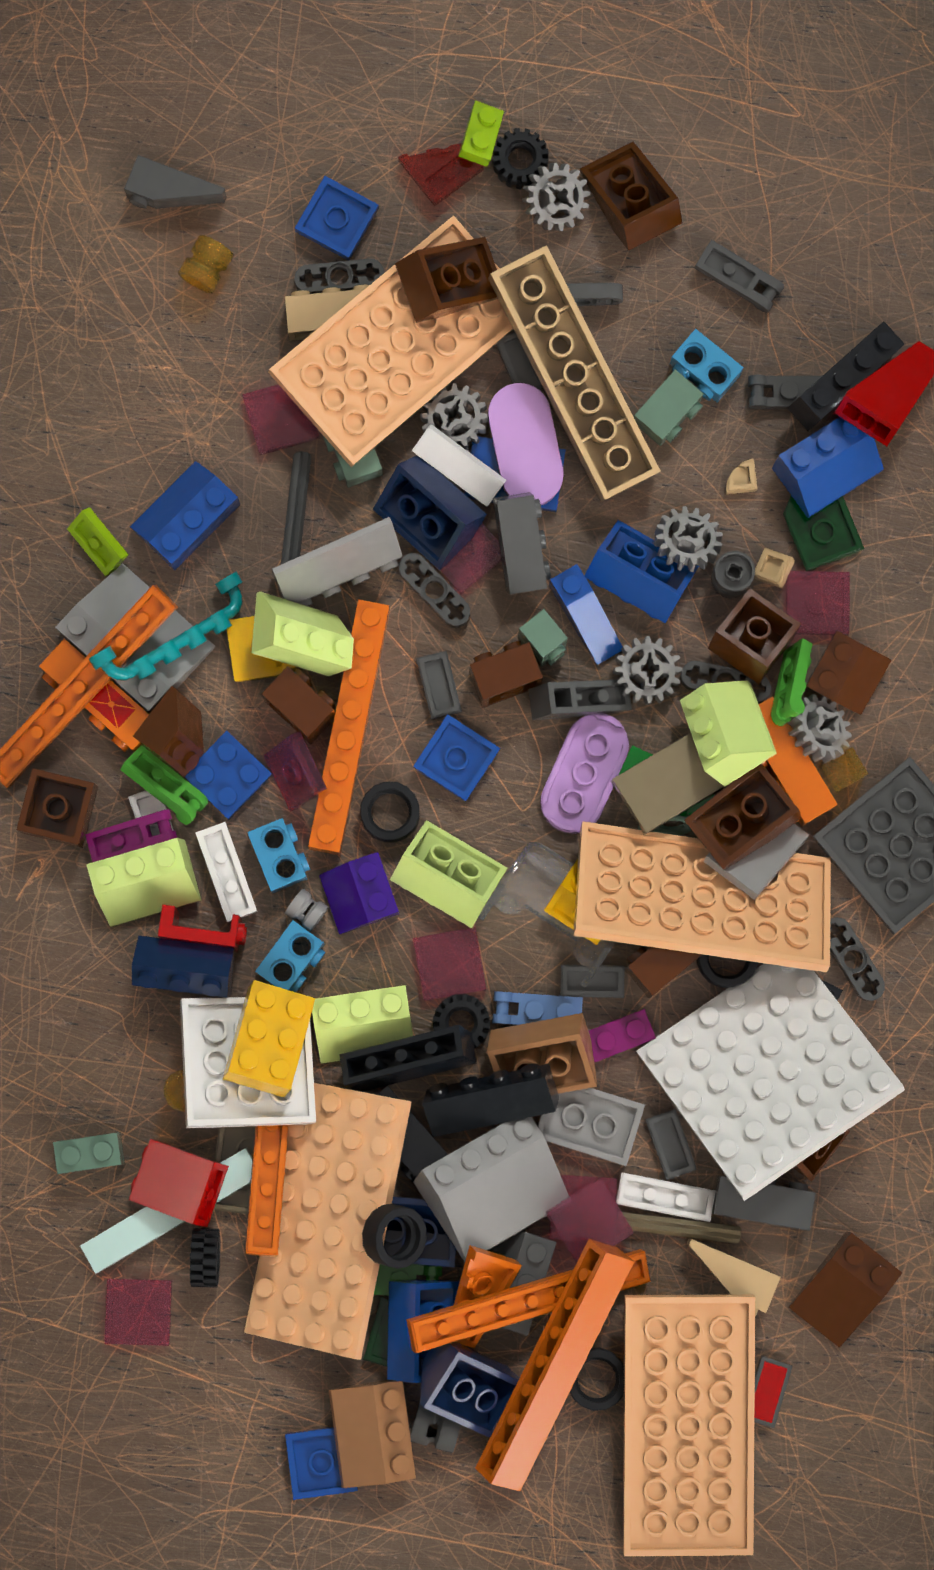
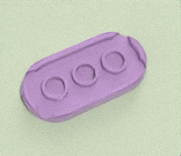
[488,383,563,505]
[541,713,629,834]

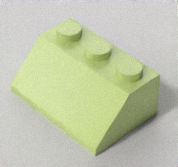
[251,591,354,676]
[680,680,777,787]
[390,820,508,928]
[86,838,202,927]
[312,985,413,1064]

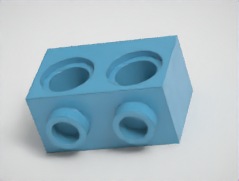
[670,328,744,403]
[247,818,311,893]
[255,920,326,993]

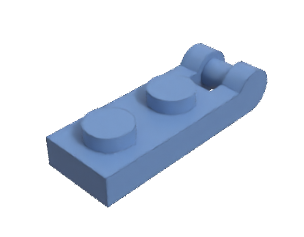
[492,991,583,1025]

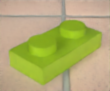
[458,100,504,167]
[67,507,128,576]

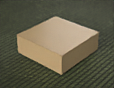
[754,548,795,588]

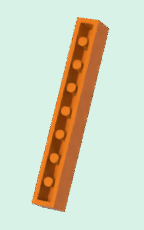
[308,599,390,856]
[475,1239,635,1491]

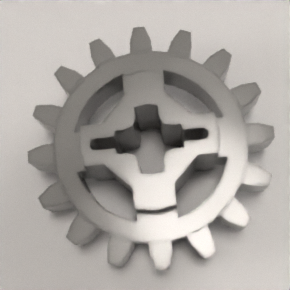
[522,163,590,231]
[420,383,489,450]
[654,506,723,572]
[613,636,683,705]
[788,694,852,763]

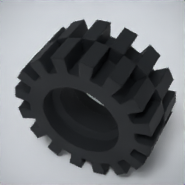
[493,128,549,189]
[433,994,490,1049]
[190,1228,220,1288]

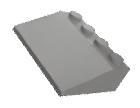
[272,517,403,606]
[55,563,216,714]
[413,1117,571,1262]

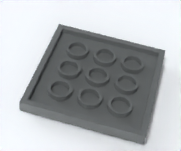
[812,757,934,935]

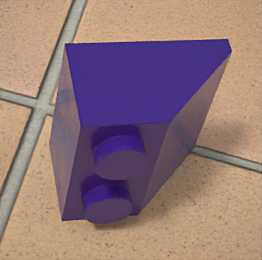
[319,852,399,935]

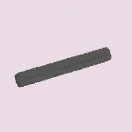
[281,451,311,564]

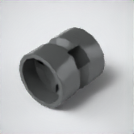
[711,551,755,599]
[410,1400,461,1454]

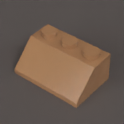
[487,1013,597,1094]
[329,1380,416,1488]

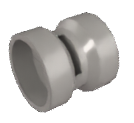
[285,889,329,932]

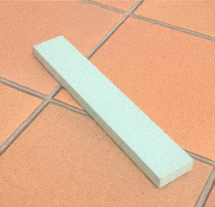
[80,1148,253,1274]

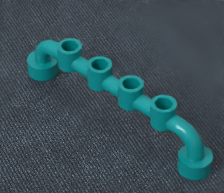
[89,571,243,680]

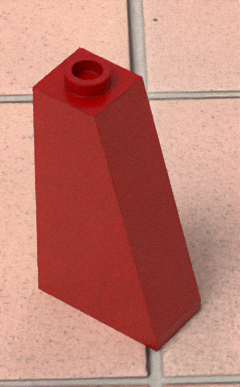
[834,341,934,447]

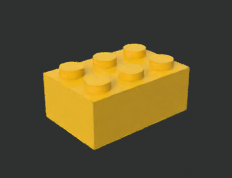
[222,980,316,1097]

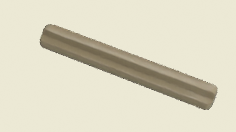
[614,1212,741,1244]

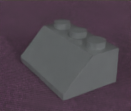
[488,1230,556,1336]

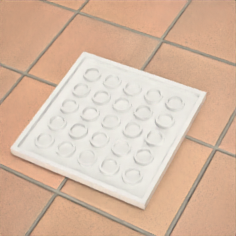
[636,963,905,1201]

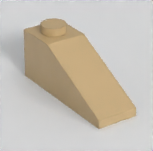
[687,1238,781,1316]

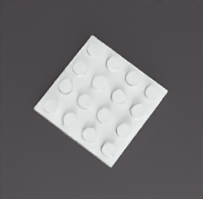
[180,997,316,1128]

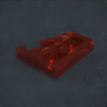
[398,143,484,206]

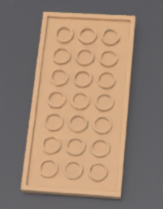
[268,215,513,467]
[573,821,831,972]
[244,1083,412,1360]
[623,1294,755,1556]

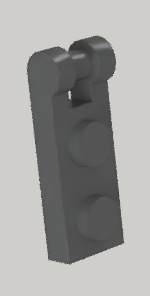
[694,239,785,313]
[748,375,835,409]

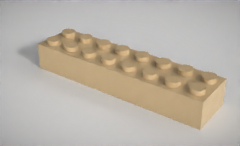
[488,245,661,502]

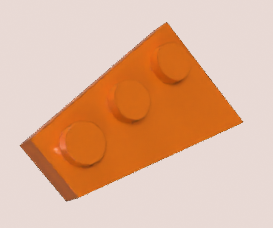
[454,1245,522,1348]

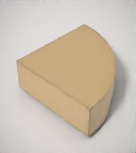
[725,459,757,495]

